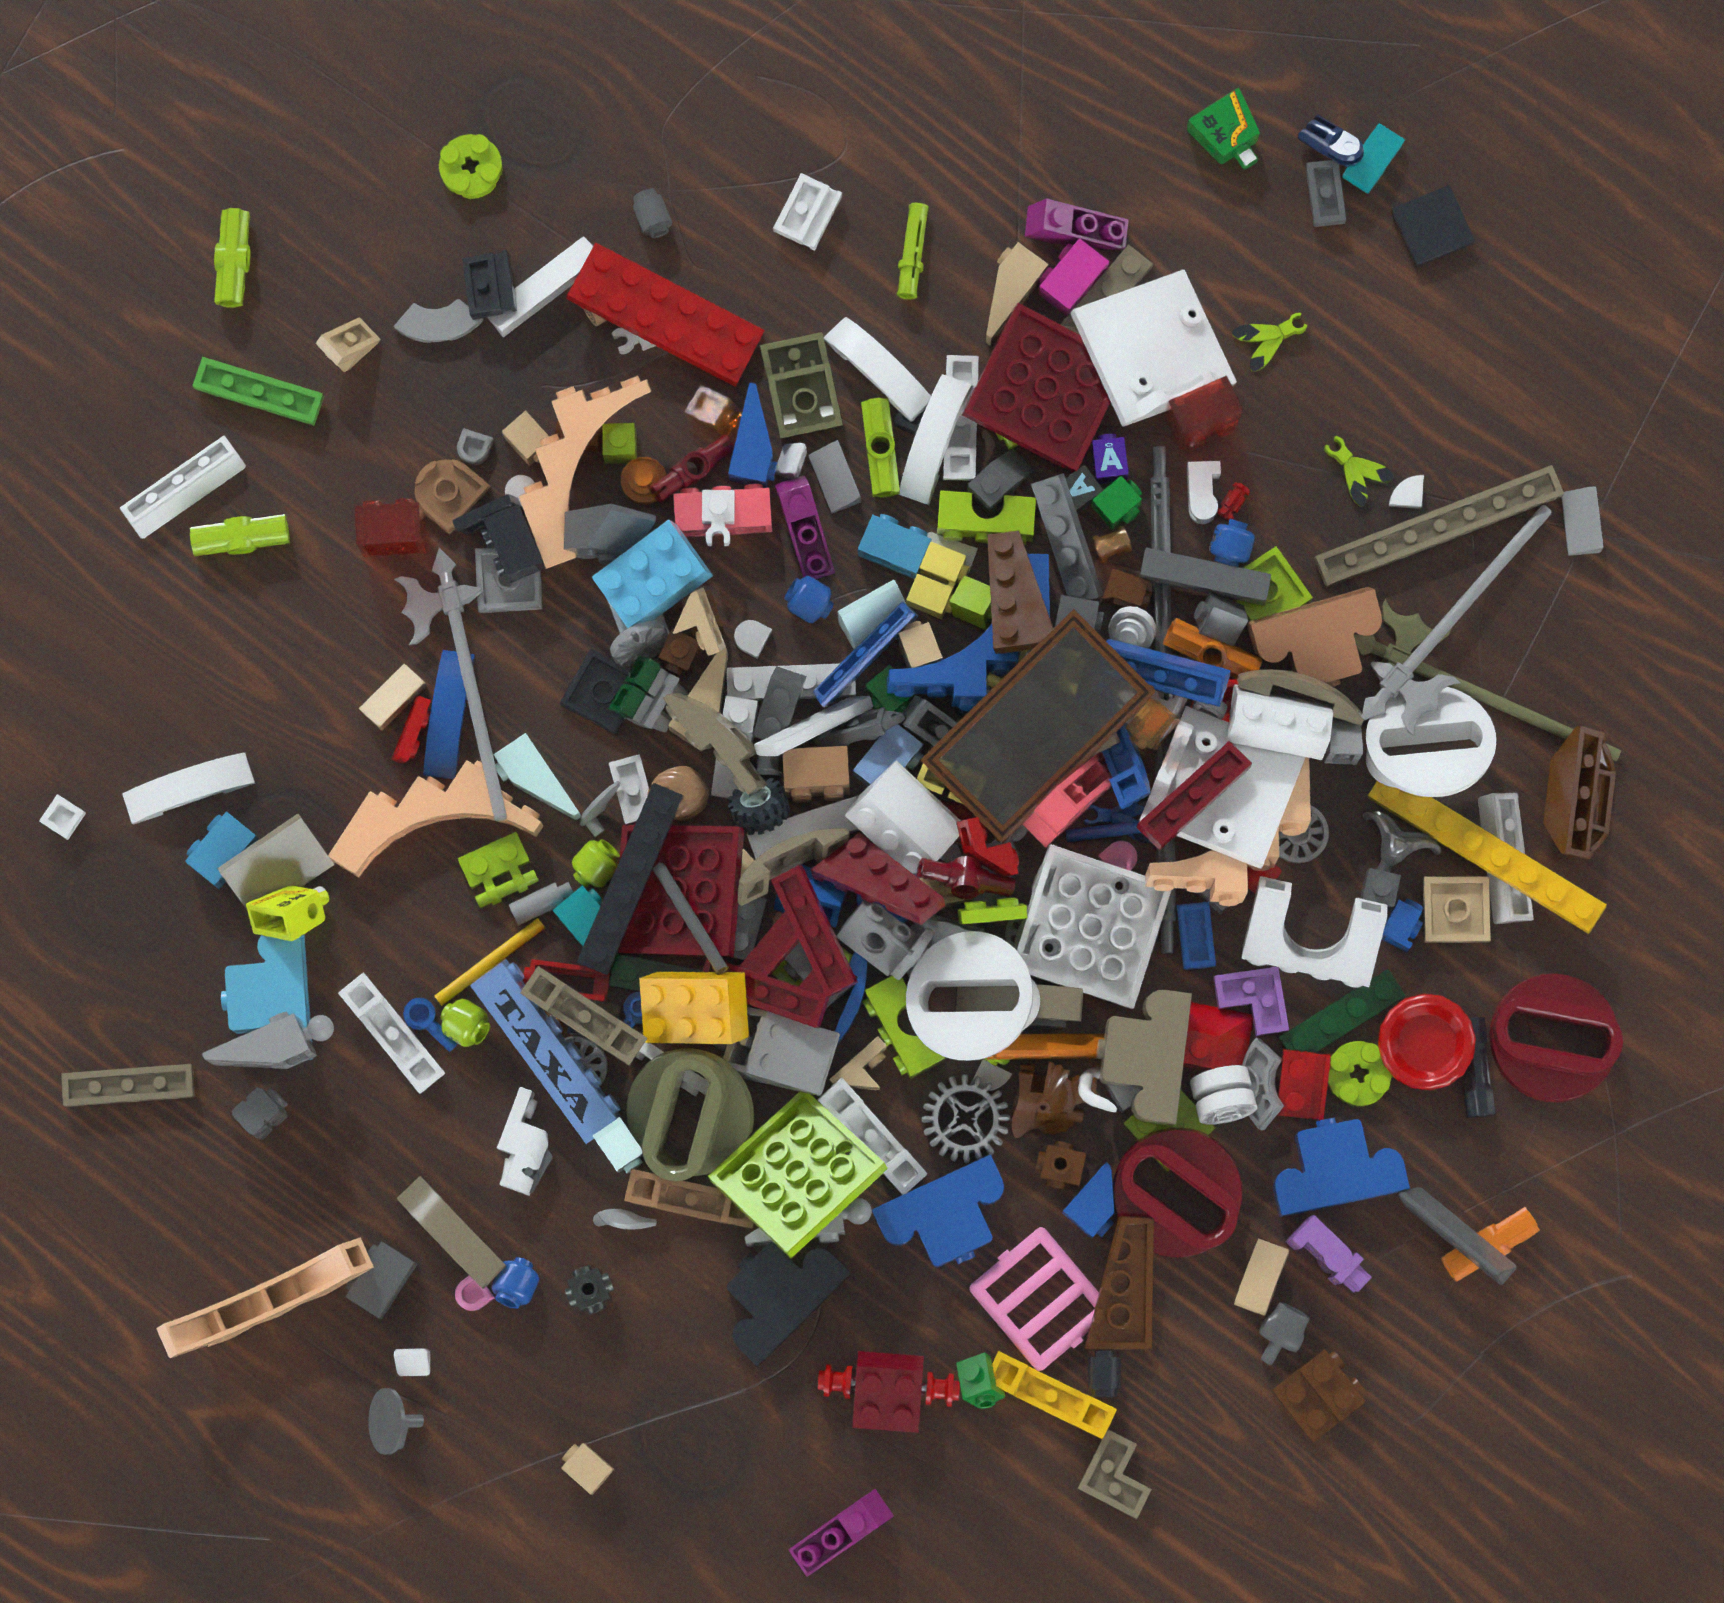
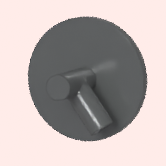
[368,1388,424,1455]

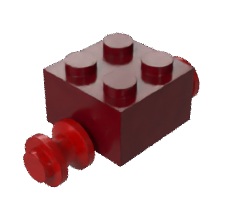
[818,1351,960,1433]

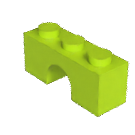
[937,491,1036,545]
[862,976,945,1079]

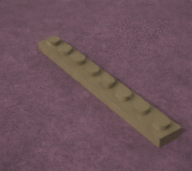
[1314,465,1564,588]

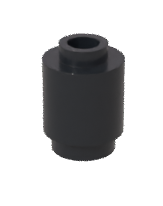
[1088,1351,1121,1398]

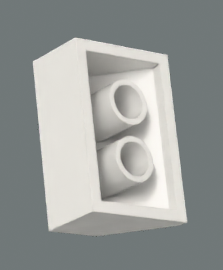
[1227,684,1333,760]
[845,760,960,877]

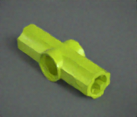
[214,208,250,308]
[861,398,900,498]
[190,515,290,556]

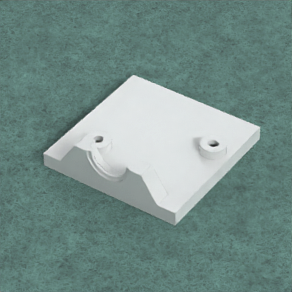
[1070,270,1237,427]
[1140,706,1305,869]
[1015,844,1171,1009]

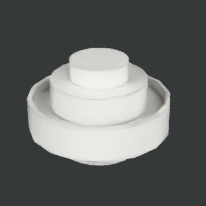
[1108,606,1156,648]

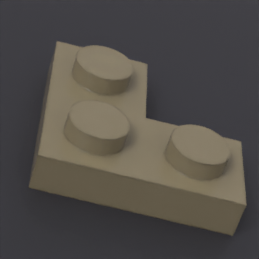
[1078,1429,1152,1519]

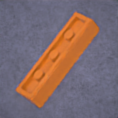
[987,1034,1105,1060]

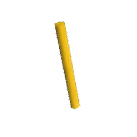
[434,918,545,1006]

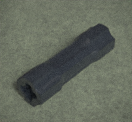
[1463,1017,1496,1118]

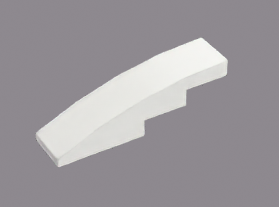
[747,796,859,859]

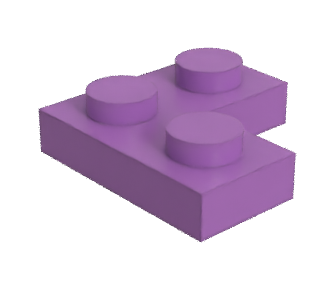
[1213,967,1289,1036]

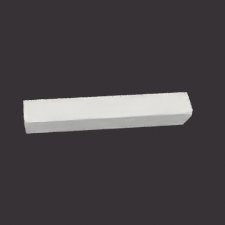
[487,236,593,337]
[120,436,246,539]
[1478,793,1534,924]

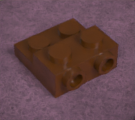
[1271,1349,1366,1443]

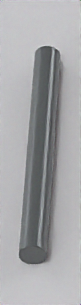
[653,863,728,974]

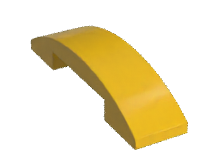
[992,1351,1117,1439]

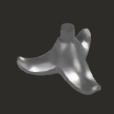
[1363,811,1441,872]

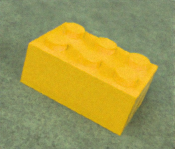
[639,972,749,1044]

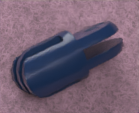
[1298,114,1364,167]

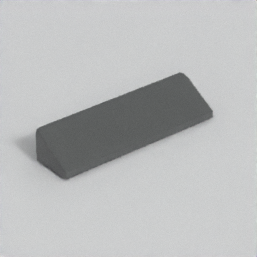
[1139,548,1271,606]
[1399,1187,1517,1285]

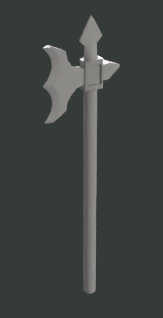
[1362,505,1552,736]
[394,548,507,821]

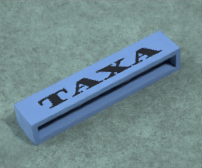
[470,959,621,1144]

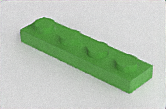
[193,357,324,426]

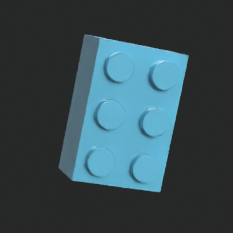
[592,519,713,628]

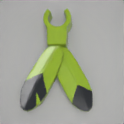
[1232,313,1307,372]
[1324,436,1393,507]

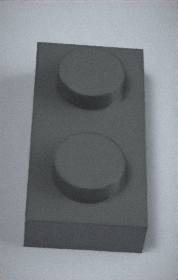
[1305,160,1346,227]

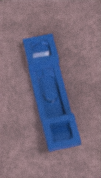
[423,650,475,780]
[1076,682,1151,809]
[834,952,867,1048]

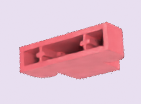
[1023,752,1112,848]

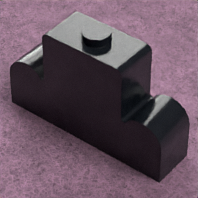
[727,1242,851,1367]

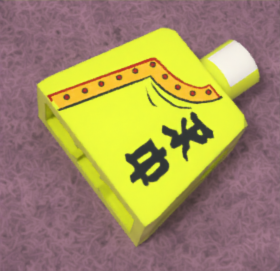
[246,885,329,941]

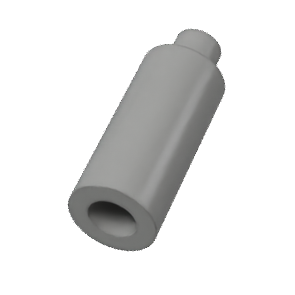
[509,882,574,926]

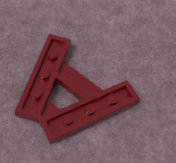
[702,865,858,1028]

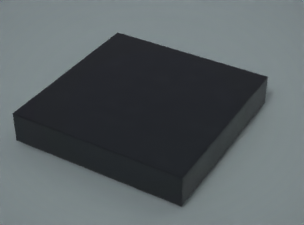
[1391,185,1475,268]
[559,648,630,736]

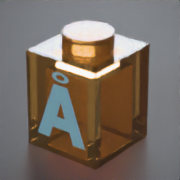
[1126,698,1181,750]

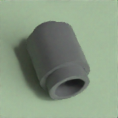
[632,188,672,238]

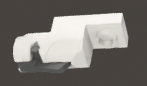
[497,1087,553,1196]

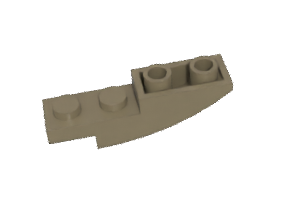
[663,693,767,795]

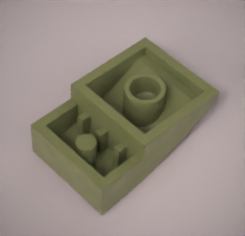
[760,332,843,439]

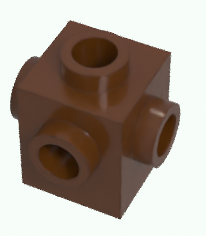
[1035,1141,1086,1190]

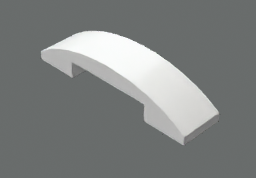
[823,317,931,422]
[943,355,979,481]
[899,374,973,505]
[122,753,255,825]
[338,972,445,1094]
[817,1077,927,1195]

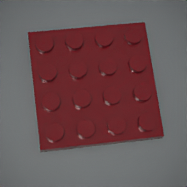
[962,303,1111,473]
[617,825,745,958]

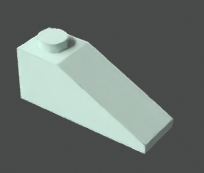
[493,733,581,820]

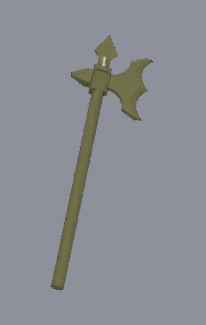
[1354,598,1621,762]

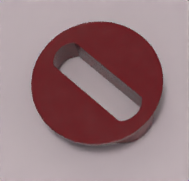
[1489,973,1623,1102]
[1112,1127,1243,1258]

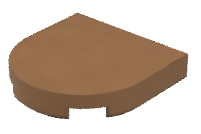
[415,459,492,536]

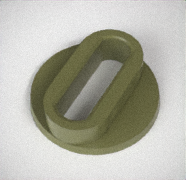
[626,1048,754,1181]

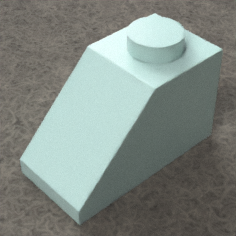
[593,1117,643,1174]

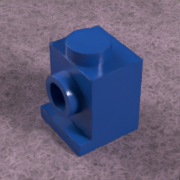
[1381,899,1423,952]

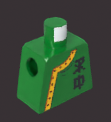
[1187,88,1260,170]

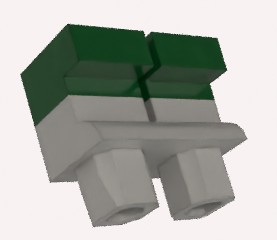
[608,656,688,732]

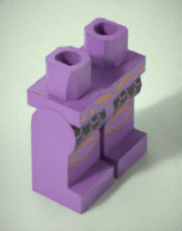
[1285,1215,1372,1293]

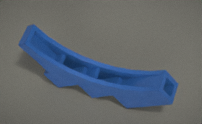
[887,554,1050,711]

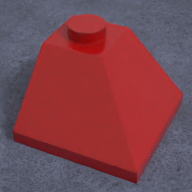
[1183,1002,1253,1071]

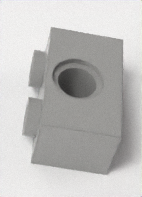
[836,900,918,976]

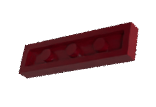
[1137,741,1252,850]

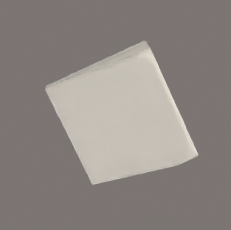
[776,443,807,479]
[394,1349,430,1376]

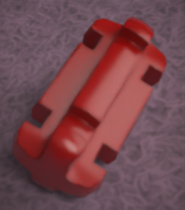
[1217,482,1250,521]

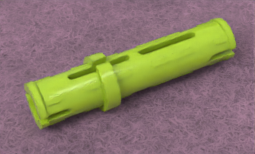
[896,203,929,300]

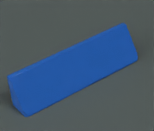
[813,602,918,707]
[1097,639,1231,707]

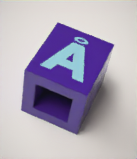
[1091,434,1128,484]

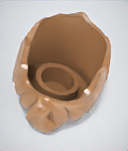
[647,766,709,821]

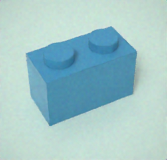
[858,514,932,579]
[185,811,260,890]

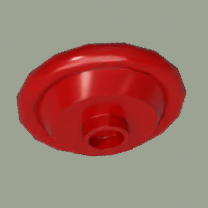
[1378,993,1476,1091]

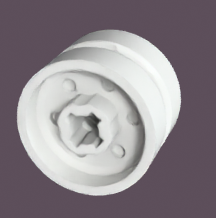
[1190,1065,1257,1125]

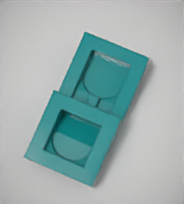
[1342,123,1405,194]

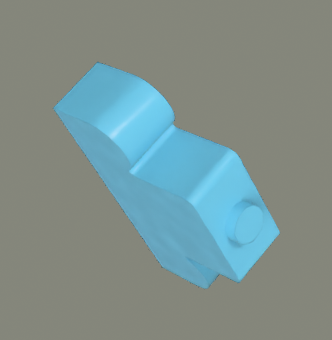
[221,934,313,1060]

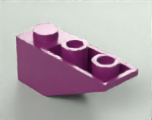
[1025,198,1128,251]
[774,475,835,579]
[788,1489,894,1577]

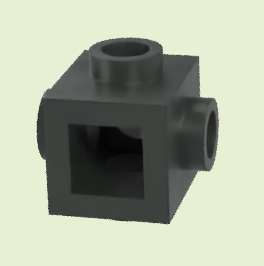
[565,1265,614,1315]

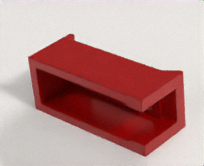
[523,959,611,1003]

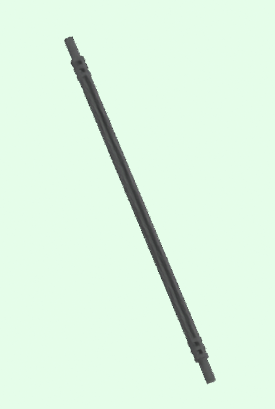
[1150,446,1176,954]

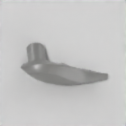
[579,781,621,837]
[593,1209,657,1229]

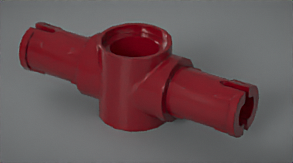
[649,434,734,503]
[917,856,1015,899]

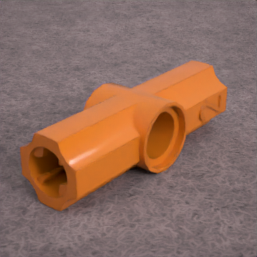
[1163,618,1262,679]
[1441,1207,1540,1282]

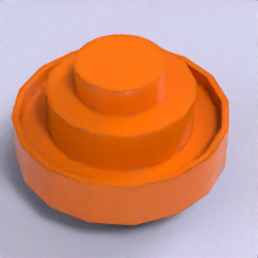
[621,457,667,505]

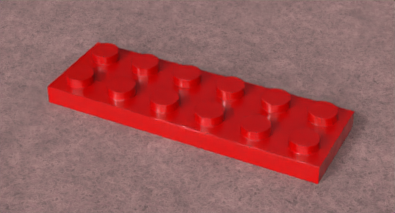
[566,242,765,387]

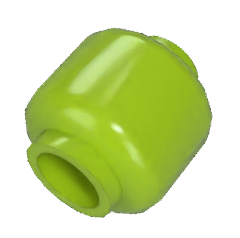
[572,839,620,887]
[440,999,490,1047]

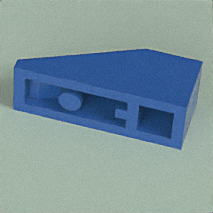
[728,383,778,488]

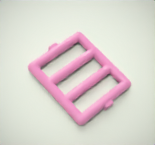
[970,1227,1099,1371]

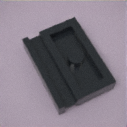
[462,249,517,320]

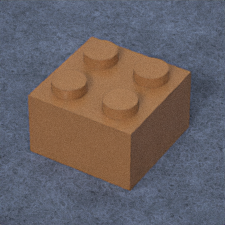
[782,746,850,802]

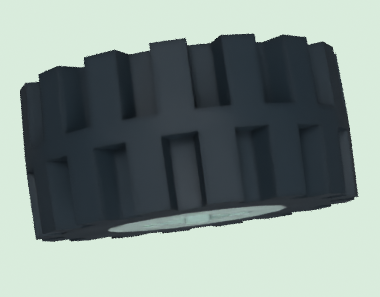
[728,777,790,835]

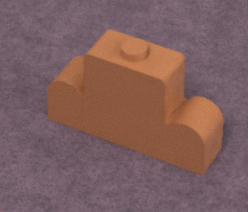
[1246,587,1382,687]

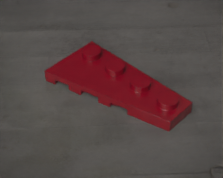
[811,832,945,925]

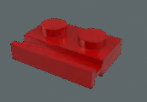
[391,696,431,764]
[1277,1049,1331,1120]

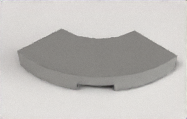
[393,299,483,343]
[1242,1038,1284,1130]

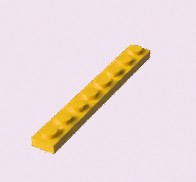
[1368,781,1607,934]

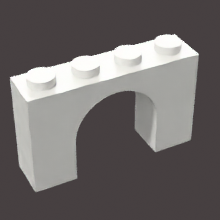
[1242,876,1387,988]

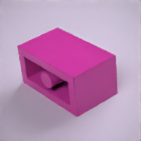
[1038,238,1109,316]

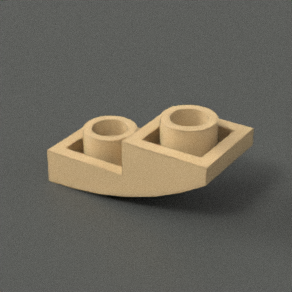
[1234,1239,1289,1316]

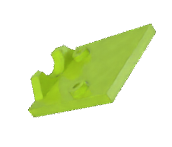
[708,1092,888,1258]

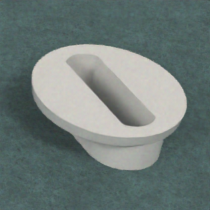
[1366,687,1496,797]
[906,931,1040,1061]

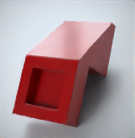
[956,817,1019,876]

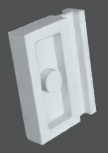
[773,173,842,251]

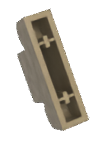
[1096,990,1192,1126]

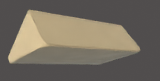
[359,664,427,731]

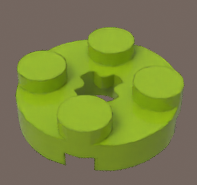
[439,134,503,199]
[1328,1041,1392,1107]

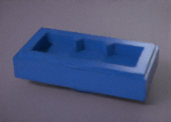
[1176,902,1216,970]

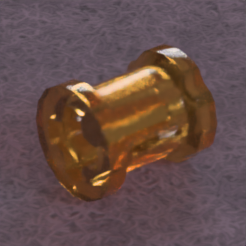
[1092,526,1132,563]

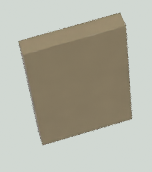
[217,814,334,909]

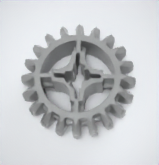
[922,1074,1010,1163]

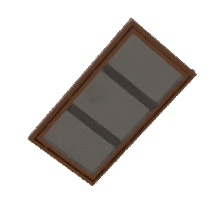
[921,609,1156,844]

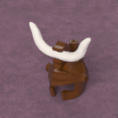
[1011,1062,1117,1138]

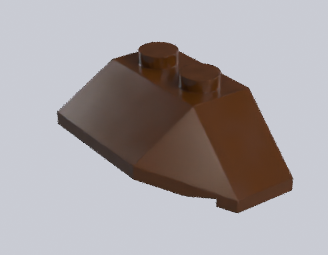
[1543,726,1616,860]

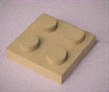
[1423,877,1491,943]

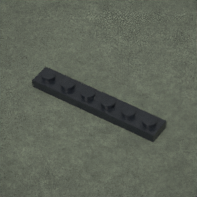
[577,783,684,976]

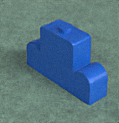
[1273,1118,1410,1218]
[872,1155,1004,1268]

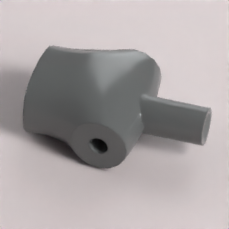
[1259,1301,1310,1365]

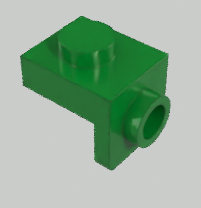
[956,1352,1005,1409]

